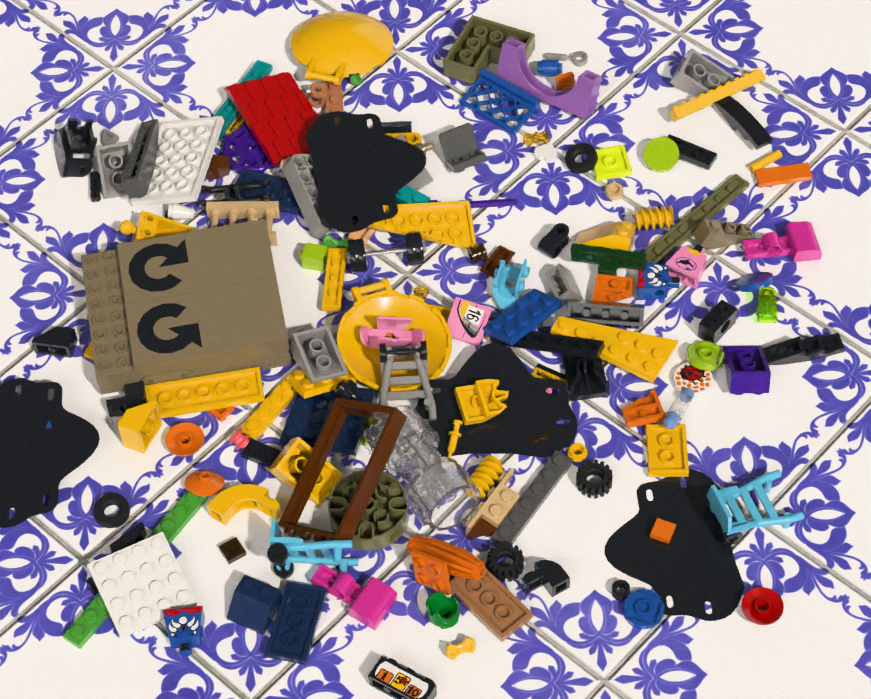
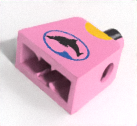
[665,244,707,289]

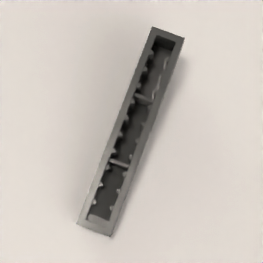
[121,119,159,199]

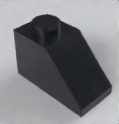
[32,326,78,358]

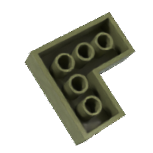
[443,15,535,84]

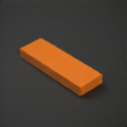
[754,162,812,188]

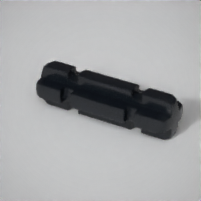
[90,171,101,202]

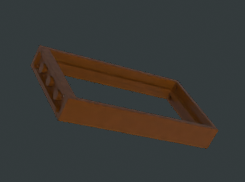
[278,397,407,542]

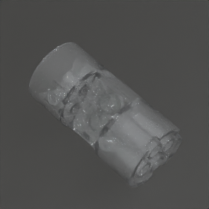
[362,405,481,531]

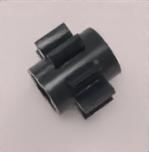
[334,379,359,400]

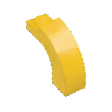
[207,484,282,526]

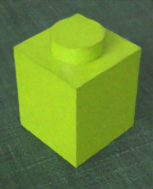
[299,243,328,272]

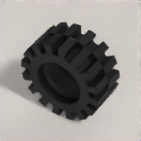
[576,459,613,499]
[487,542,524,582]

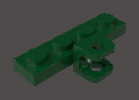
[570,243,647,276]

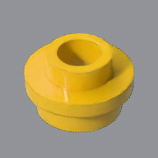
[568,443,587,462]

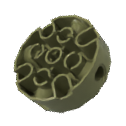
[328,470,410,551]

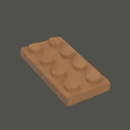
[450,569,533,642]

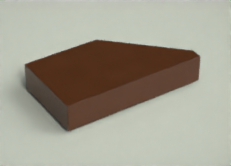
[467,518,497,540]

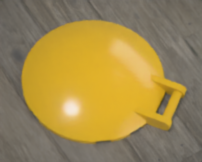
[291,11,393,86]
[337,278,452,392]

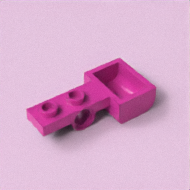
[742,221,822,262]
[311,564,397,630]

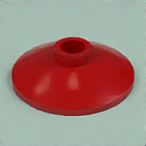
[741,587,784,625]

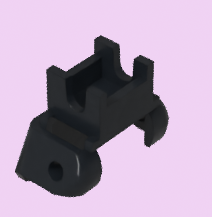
[54,118,97,178]

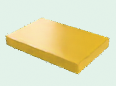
[645,424,689,477]

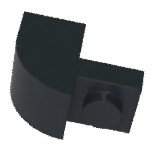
[106,381,147,417]
[521,560,570,597]

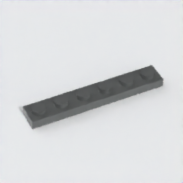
[491,450,573,546]

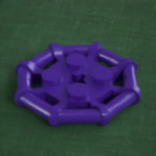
[221,124,273,174]

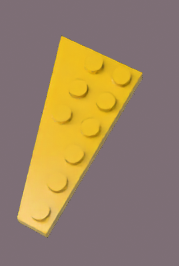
[368,201,477,249]
[550,316,679,384]

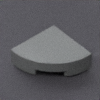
[101,128,119,146]

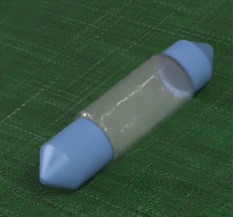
[662,388,694,430]

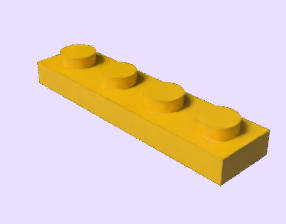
[322,248,347,312]
[241,376,298,441]

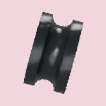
[611,580,630,601]

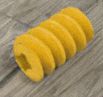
[634,205,674,231]
[463,455,503,500]

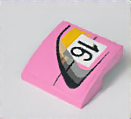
[447,297,492,347]

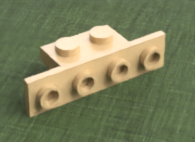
[464,468,520,536]

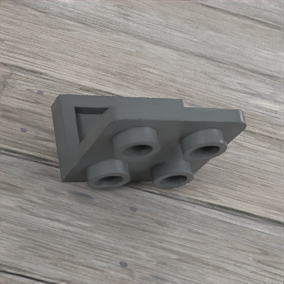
[439,123,487,173]

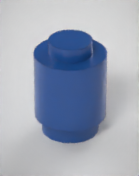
[537,59,563,77]

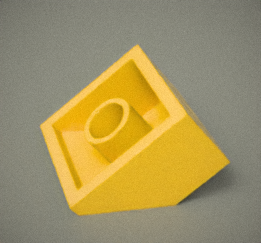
[117,401,163,454]

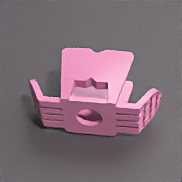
[360,316,425,351]

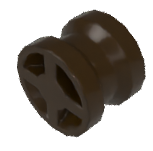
[467,243,488,265]

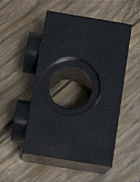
[698,300,737,344]

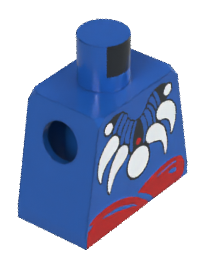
[637,262,680,300]
[163,606,205,656]

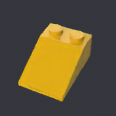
[574,221,636,251]
[268,437,343,506]

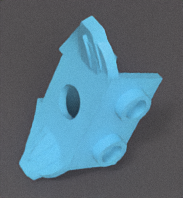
[492,259,530,311]

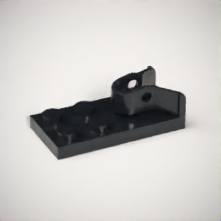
[560,354,609,401]

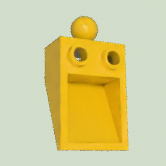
[119,210,194,242]

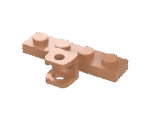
[307,81,344,126]

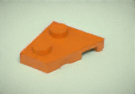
[592,273,634,302]
[622,389,665,428]

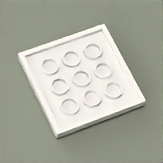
[87,532,197,639]

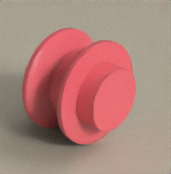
[229,428,250,450]

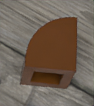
[206,154,232,179]

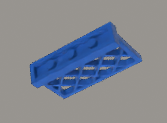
[459,68,541,135]

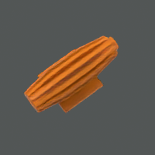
[407,535,486,595]

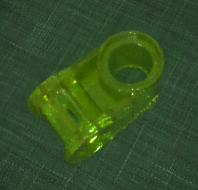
[757,286,778,323]

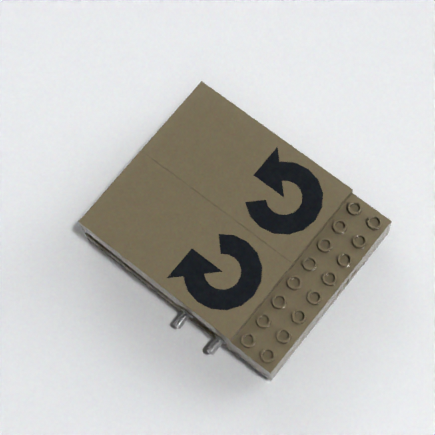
[81,219,292,395]

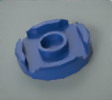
[735,272,774,292]
[623,589,665,629]

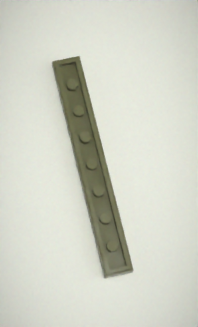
[643,174,750,264]

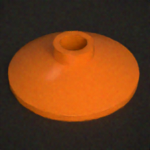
[165,422,205,456]
[185,470,225,497]

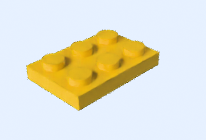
[287,370,356,399]

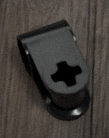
[538,223,569,259]

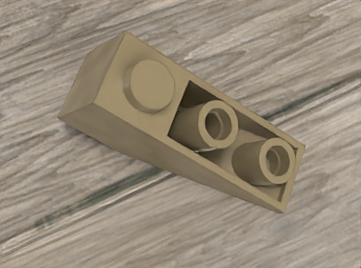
[693,219,755,249]

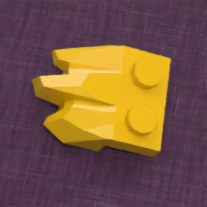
[454,379,509,425]

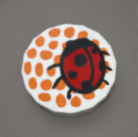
[674,362,713,397]

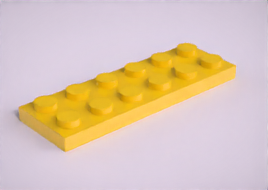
[145,367,265,418]

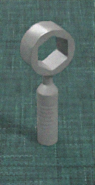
[546,51,588,67]

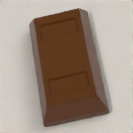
[480,245,515,278]

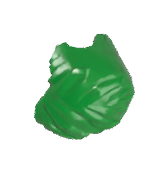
[425,592,460,629]

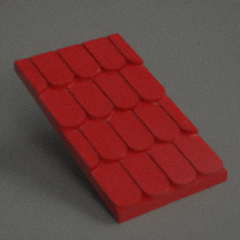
[224,72,319,166]

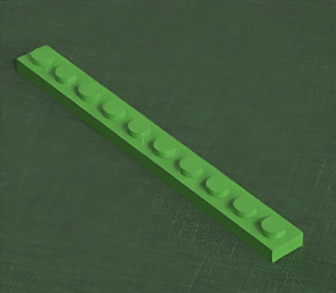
[63,491,208,649]

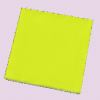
[593,145,632,181]

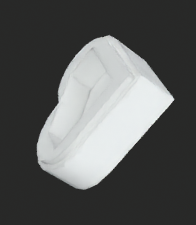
[534,142,557,163]

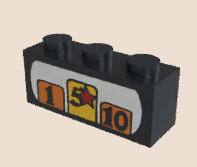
[368,656,437,699]

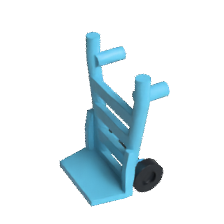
[704,470,804,545]
[267,519,359,579]

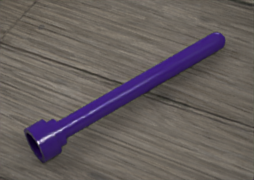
[430,198,517,208]

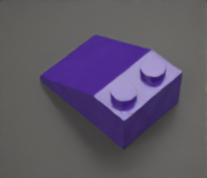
[723,345,771,395]

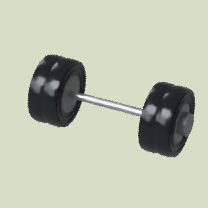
[346,231,426,273]

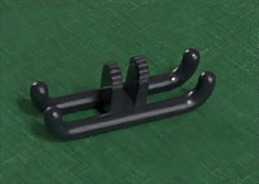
[200,179,271,207]

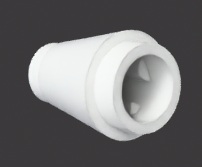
[168,203,194,220]

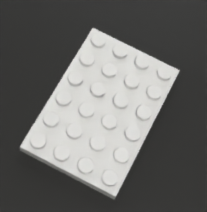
[130,116,225,207]

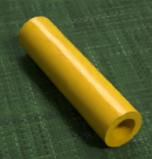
[748,150,782,173]

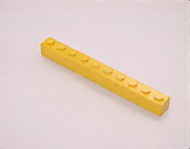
[669,69,766,122]

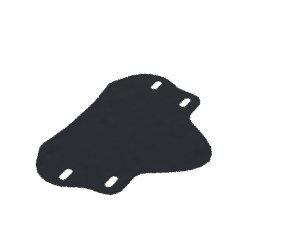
[306,111,427,232]
[408,343,577,458]
[0,378,100,528]
[605,470,744,621]

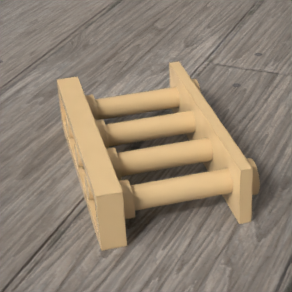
[206,201,281,246]

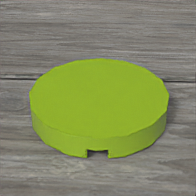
[643,137,680,173]
[686,341,725,371]

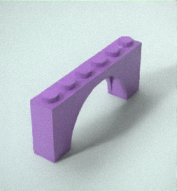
[496,38,602,119]

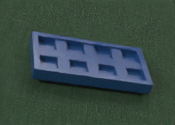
[483,289,563,346]

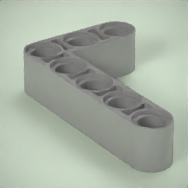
[283,154,332,239]

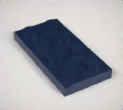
[235,168,300,215]
[265,581,328,665]

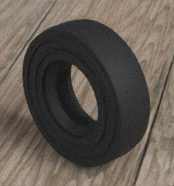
[565,143,598,174]
[93,493,130,528]

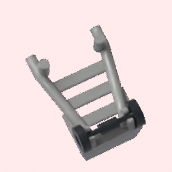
[378,341,437,423]

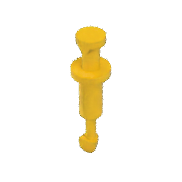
[444,420,463,465]

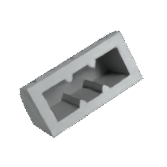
[544,263,583,305]

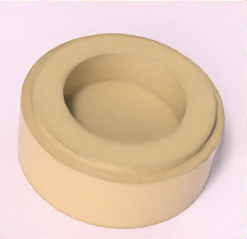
[605,182,624,200]

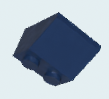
[227,574,282,635]

